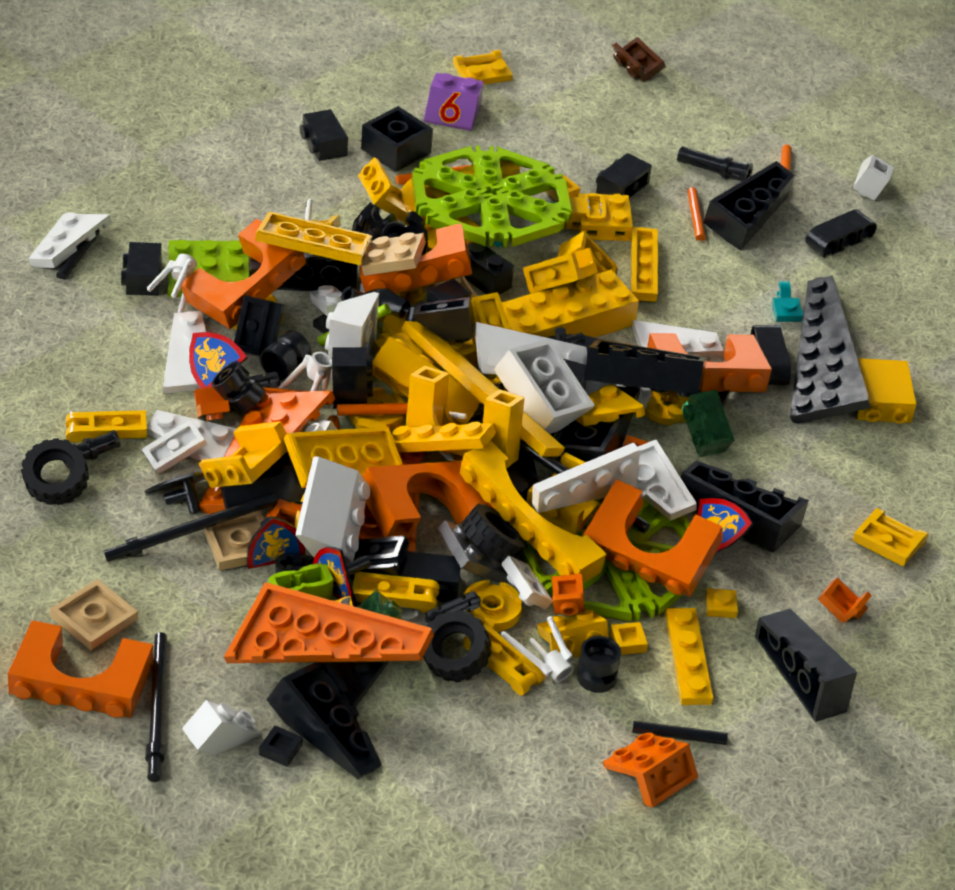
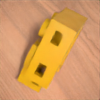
[566,193,633,241]

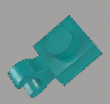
[772,281,803,322]

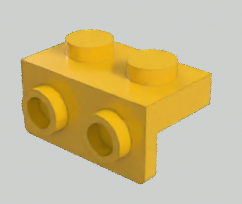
[537,609,609,658]

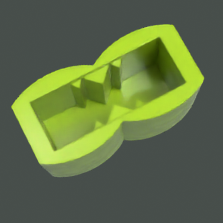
[268,564,334,601]

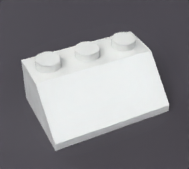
[325,292,379,382]
[494,339,595,434]
[295,457,370,563]

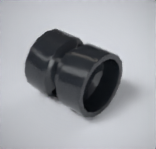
[260,330,311,381]
[211,361,265,414]
[577,636,621,693]

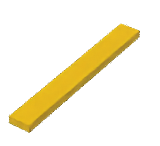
[401,321,565,457]

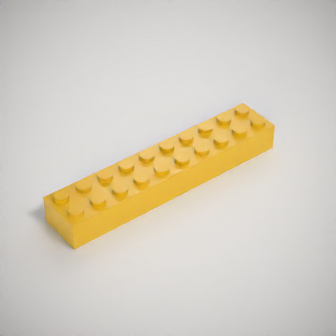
[374,270,639,397]

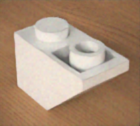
[853,155,894,201]
[182,700,261,755]

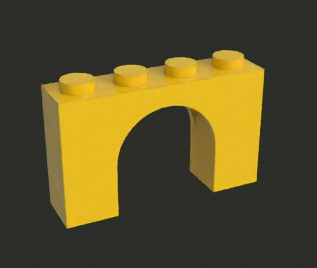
[406,366,525,468]

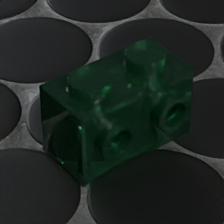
[681,389,735,457]

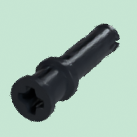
[677,146,753,182]

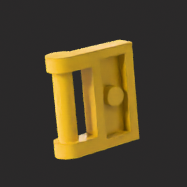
[453,49,513,85]
[853,508,929,567]

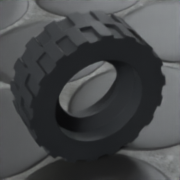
[21,438,89,505]
[461,503,527,563]
[423,610,492,682]

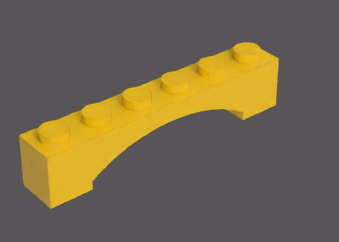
[459,440,607,583]

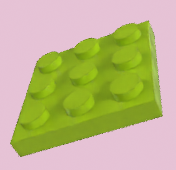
[168,240,249,297]

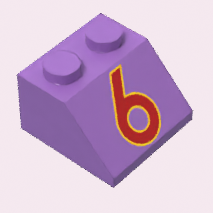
[424,73,484,131]

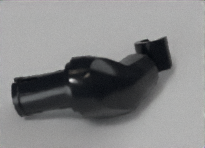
[341,286,417,322]

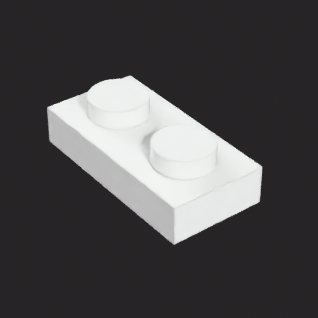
[310,285,342,316]
[142,419,207,474]
[501,555,553,610]

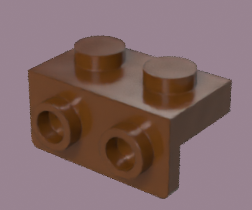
[612,37,666,82]

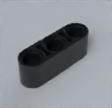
[805,209,877,258]
[751,325,791,385]

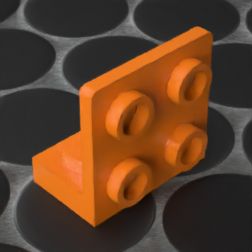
[603,733,699,808]

